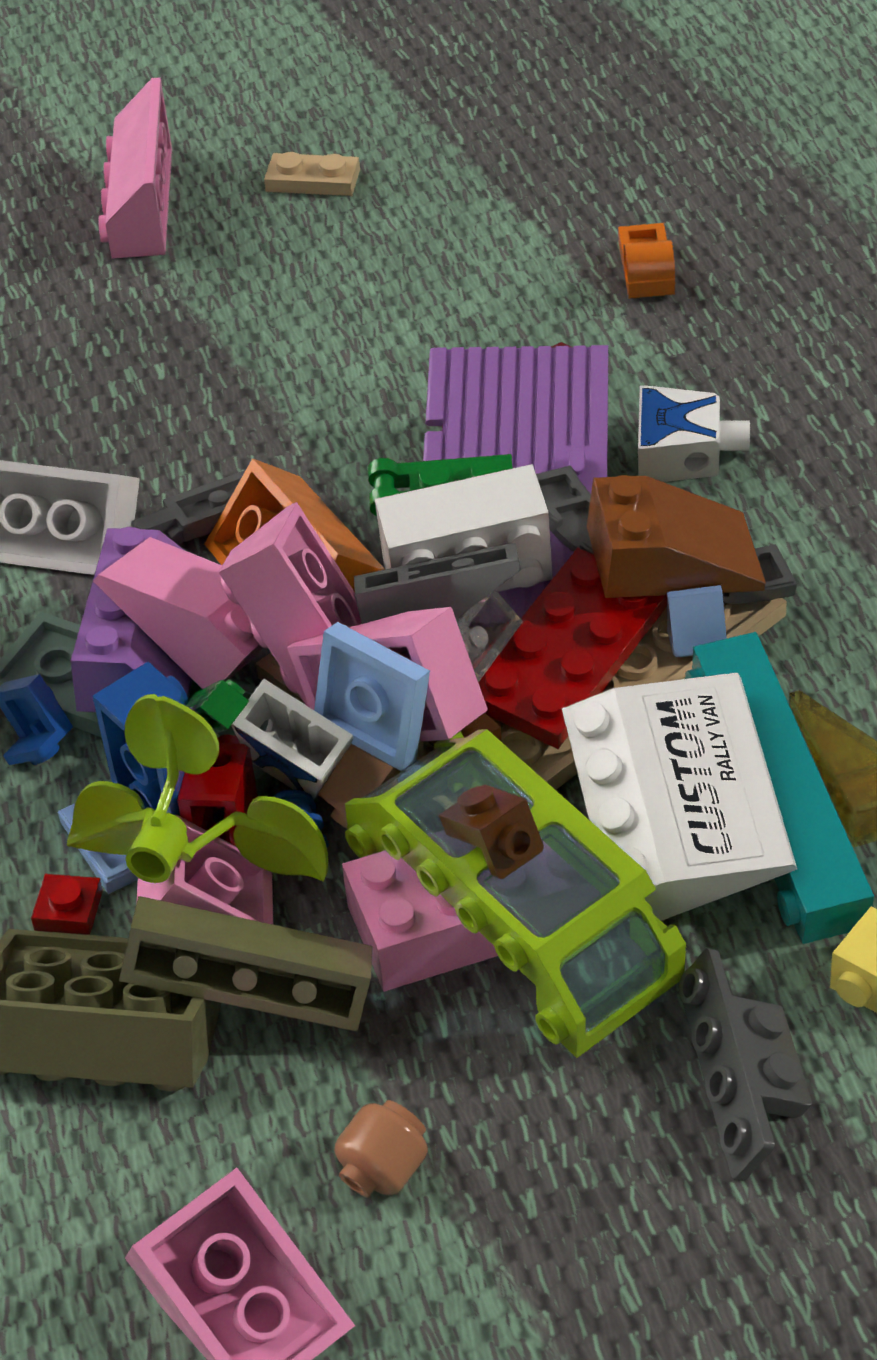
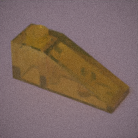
[789,690,877,848]

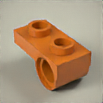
[618,223,675,299]

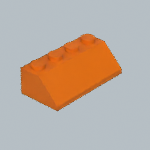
[204,458,386,592]

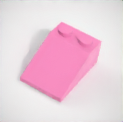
[93,537,263,689]
[287,607,488,742]
[125,1168,355,1360]

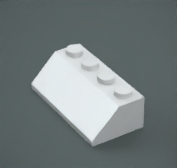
[0,460,140,575]

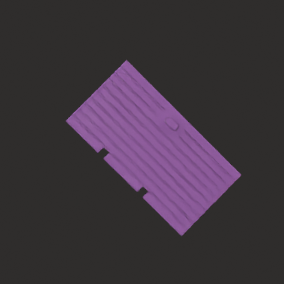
[423,345,608,625]

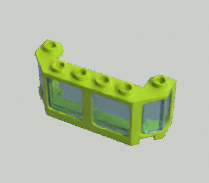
[345,729,686,1058]

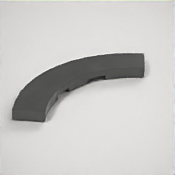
[536,465,797,604]

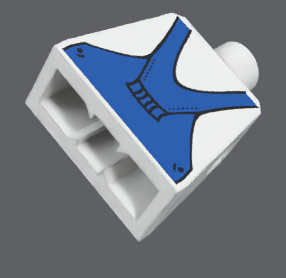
[638,386,750,482]
[231,679,353,800]

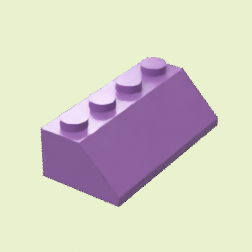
[71,527,193,712]

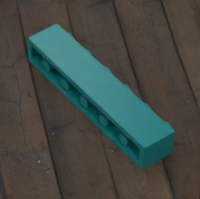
[685,632,874,944]

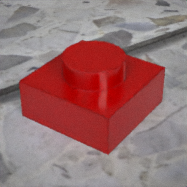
[31,874,103,935]

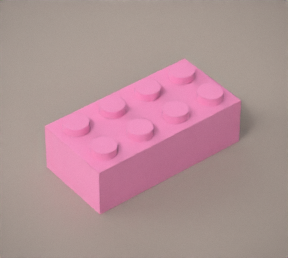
[342,832,602,992]

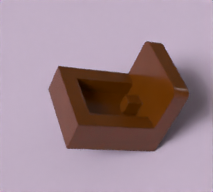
[439,784,544,879]

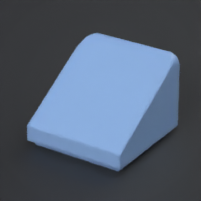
[667,585,727,657]

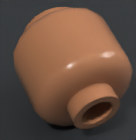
[334,1100,428,1198]

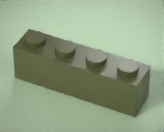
[119,896,373,1031]

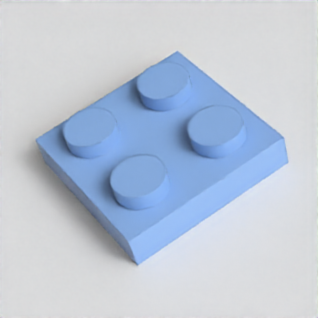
[314,622,430,772]

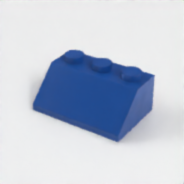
[92,661,188,817]

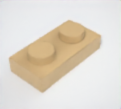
[264,152,360,196]

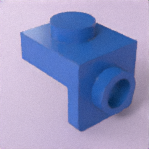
[0,674,73,765]

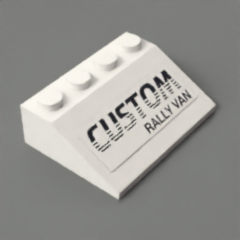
[562,673,798,922]

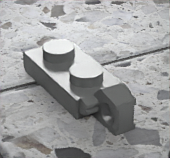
[133,470,246,544]

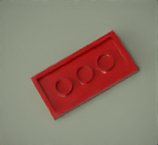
[476,547,667,749]

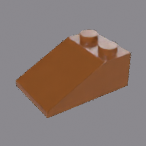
[587,475,766,598]

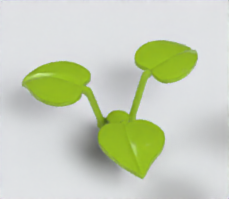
[67,694,328,883]

